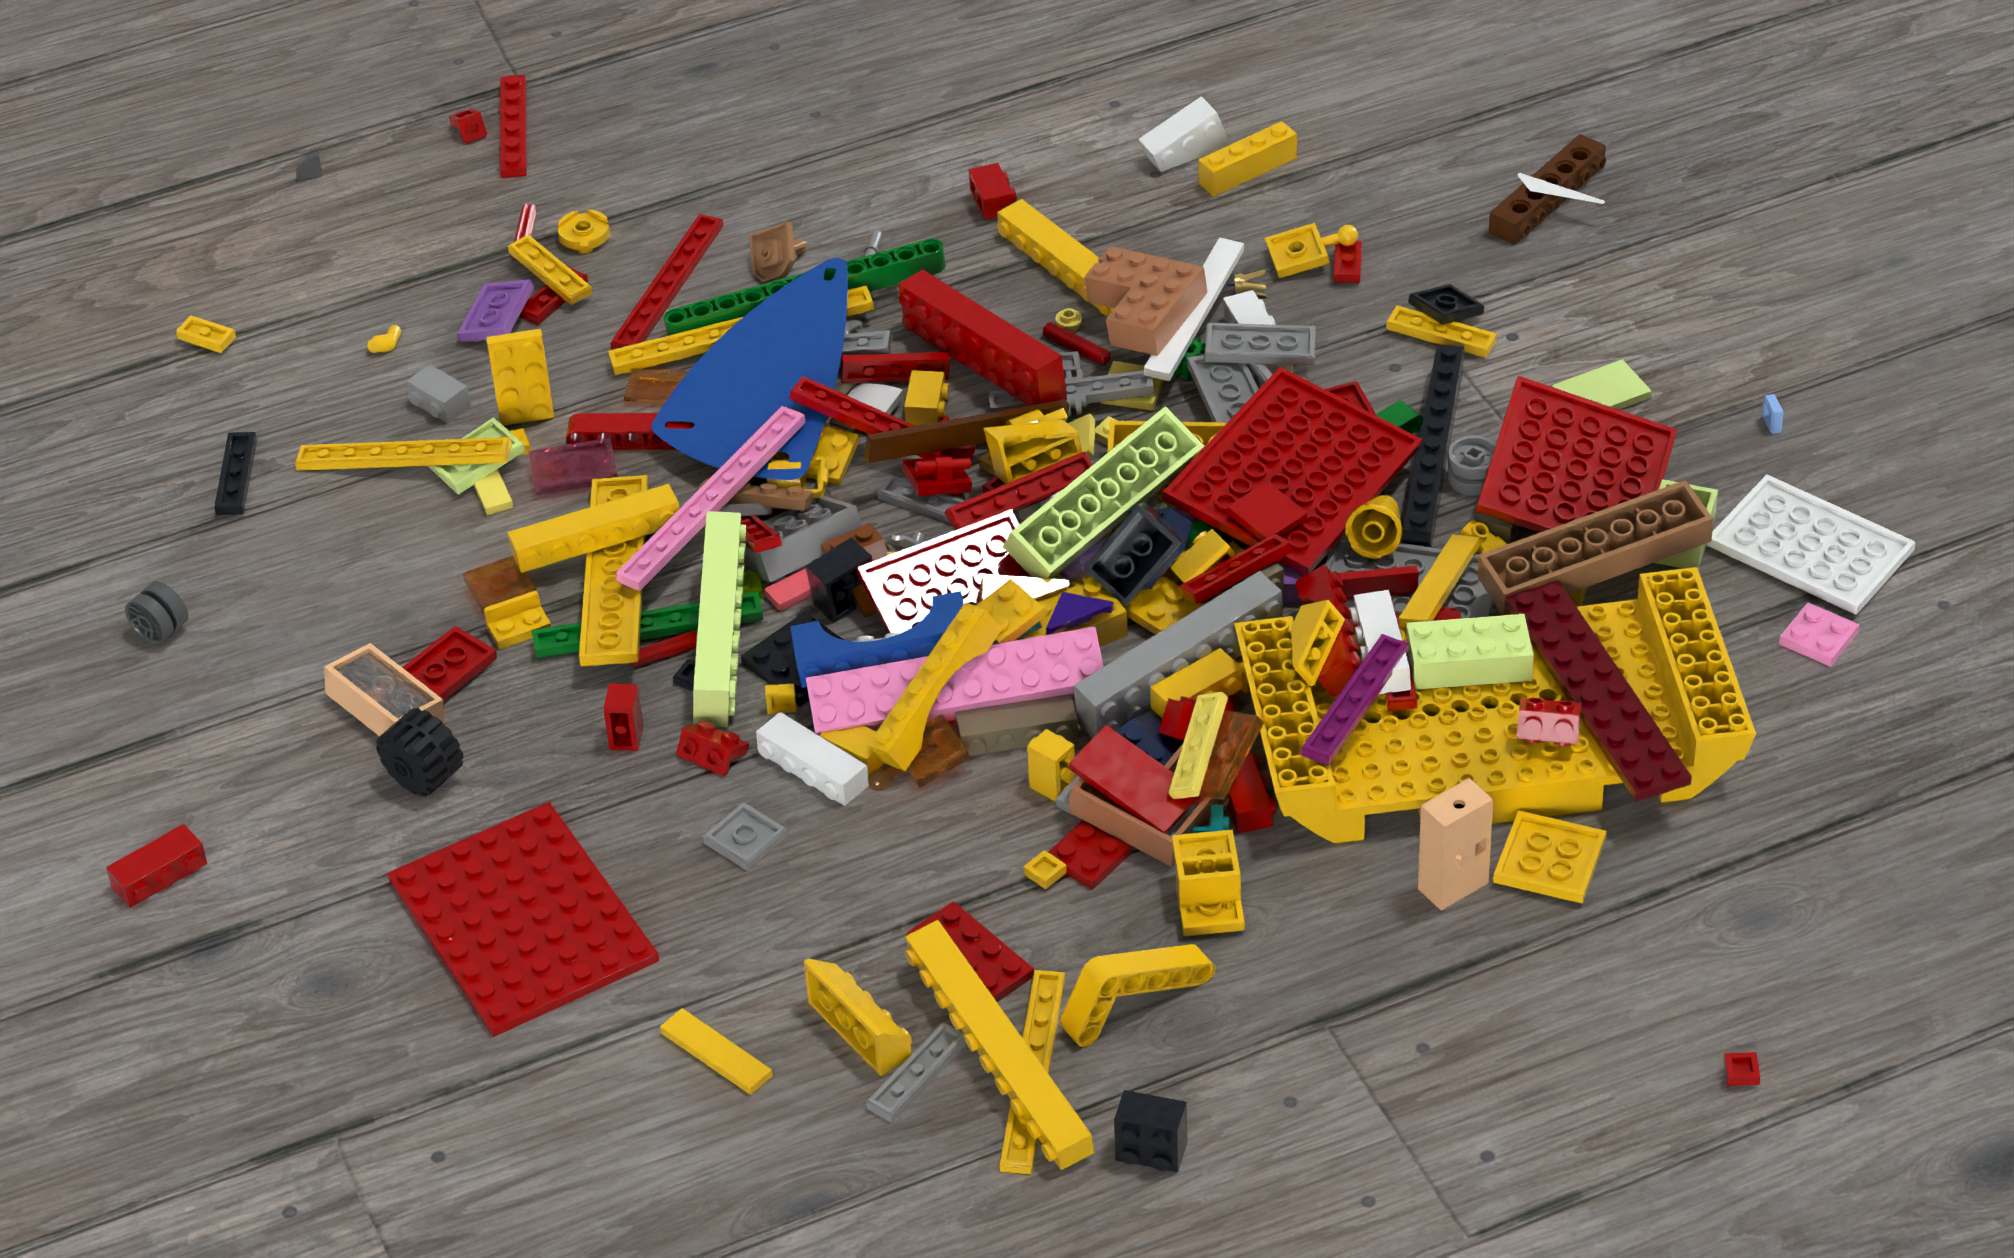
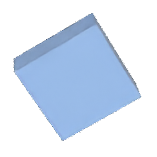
[1762,394,1784,434]

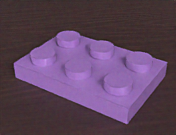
[457,279,534,342]

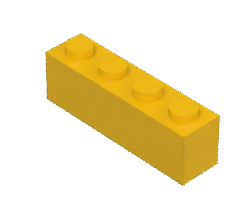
[1198,121,1297,197]

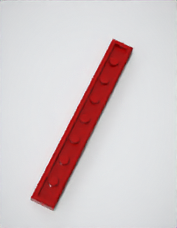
[610,214,723,350]

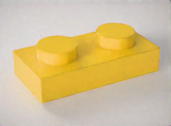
[176,315,236,353]

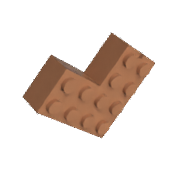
[1084,246,1208,356]
[1068,744,1236,867]

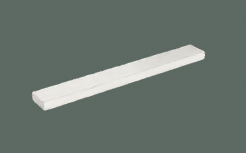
[1144,238,1244,381]

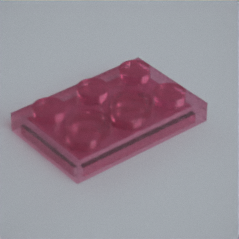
[529,438,618,495]

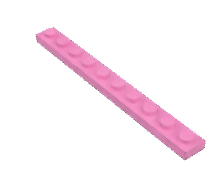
[616,406,806,591]

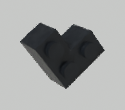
[805,537,873,623]

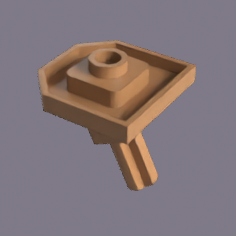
[749,222,808,283]

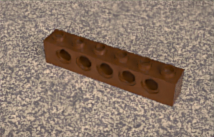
[1489,134,1606,245]

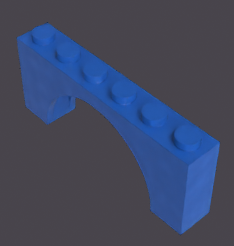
[790,591,964,688]

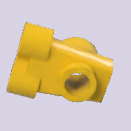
[1459,519,1507,555]

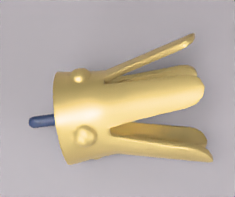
[1227,270,1267,297]

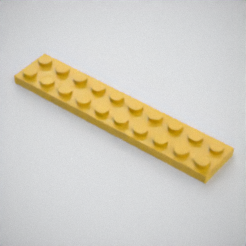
[579,475,649,666]

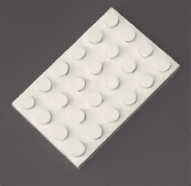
[1707,474,1916,615]

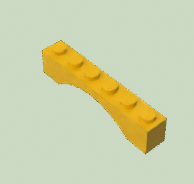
[868,602,1002,771]

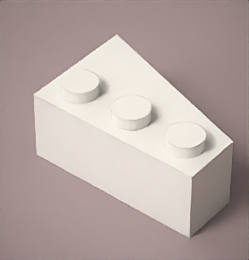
[1138,96,1230,172]

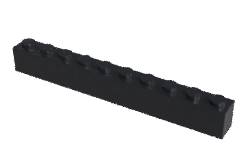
[1402,344,1464,548]

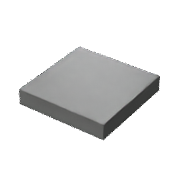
[703,802,788,871]

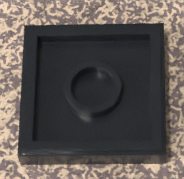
[1408,284,1485,325]

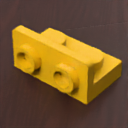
[484,591,551,650]

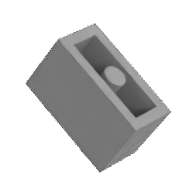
[406,364,471,423]

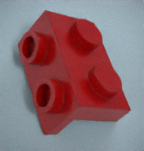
[676,721,749,776]

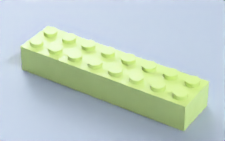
[1003,406,1204,579]
[693,511,746,728]

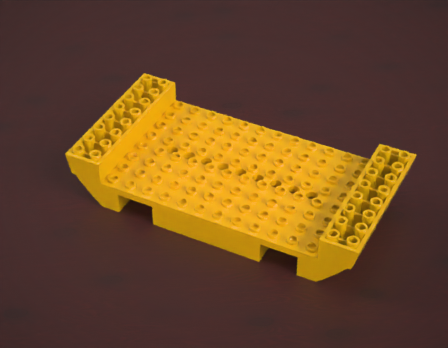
[1234,567,1756,843]

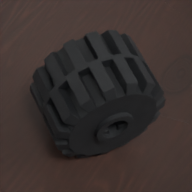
[376,708,464,797]

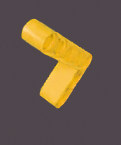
[1060,944,1216,1047]

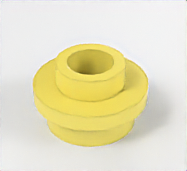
[1055,308,1082,332]

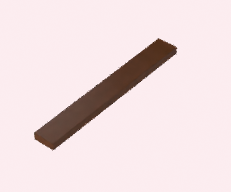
[864,399,1069,463]

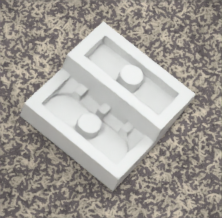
[830,384,903,431]

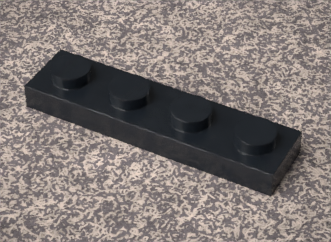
[214,432,257,515]

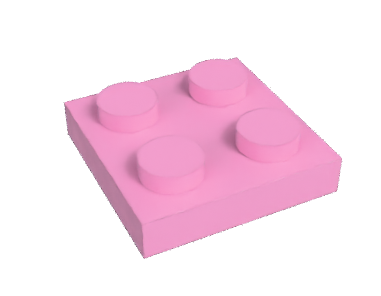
[1779,603,1860,667]

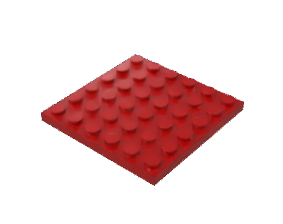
[1475,376,1677,532]

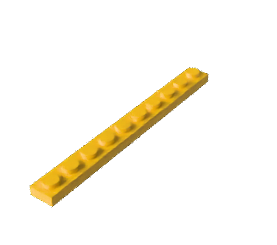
[608,285,874,375]

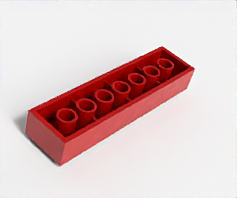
[898,270,1067,406]

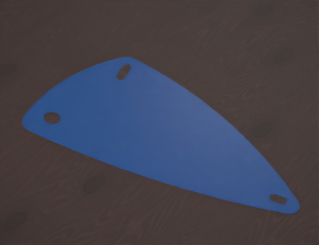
[651,258,848,480]

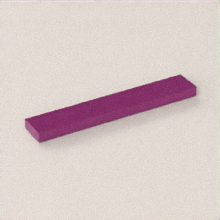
[1301,634,1409,766]

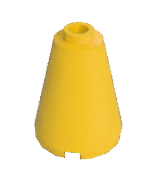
[1345,495,1403,559]

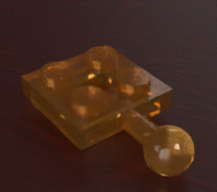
[868,714,970,791]

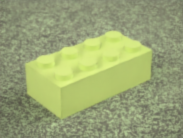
[1406,614,1534,690]

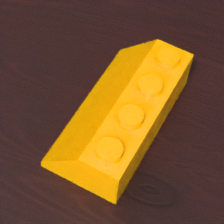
[803,958,912,1077]

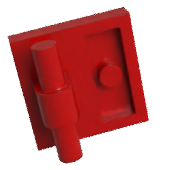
[902,456,972,497]

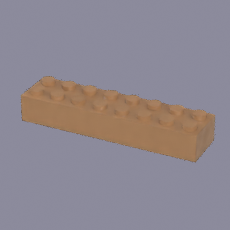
[1478,480,1713,615]

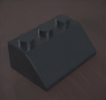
[1083,502,1182,607]

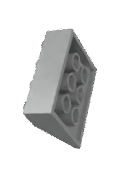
[740,496,862,583]

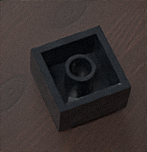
[1114,1090,1187,1172]

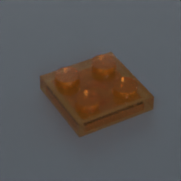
[463,555,537,614]

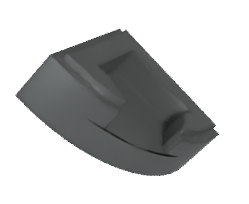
[296,151,323,181]

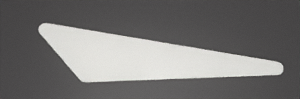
[1517,173,1605,204]

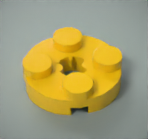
[558,209,610,254]

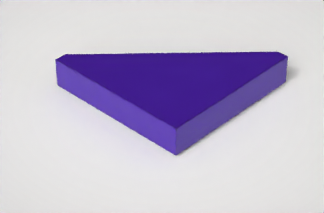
[1046,592,1114,635]

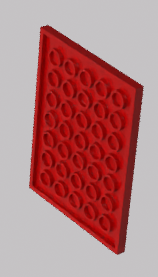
[1162,367,1423,575]
[387,802,659,1037]

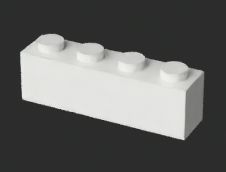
[1223,290,1293,374]
[1350,590,1411,695]
[756,712,869,806]

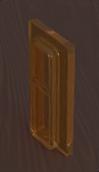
[624,368,689,403]

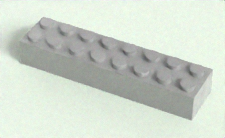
[1074,571,1283,738]

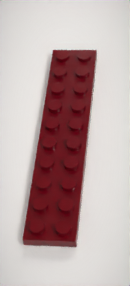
[1505,581,1692,802]

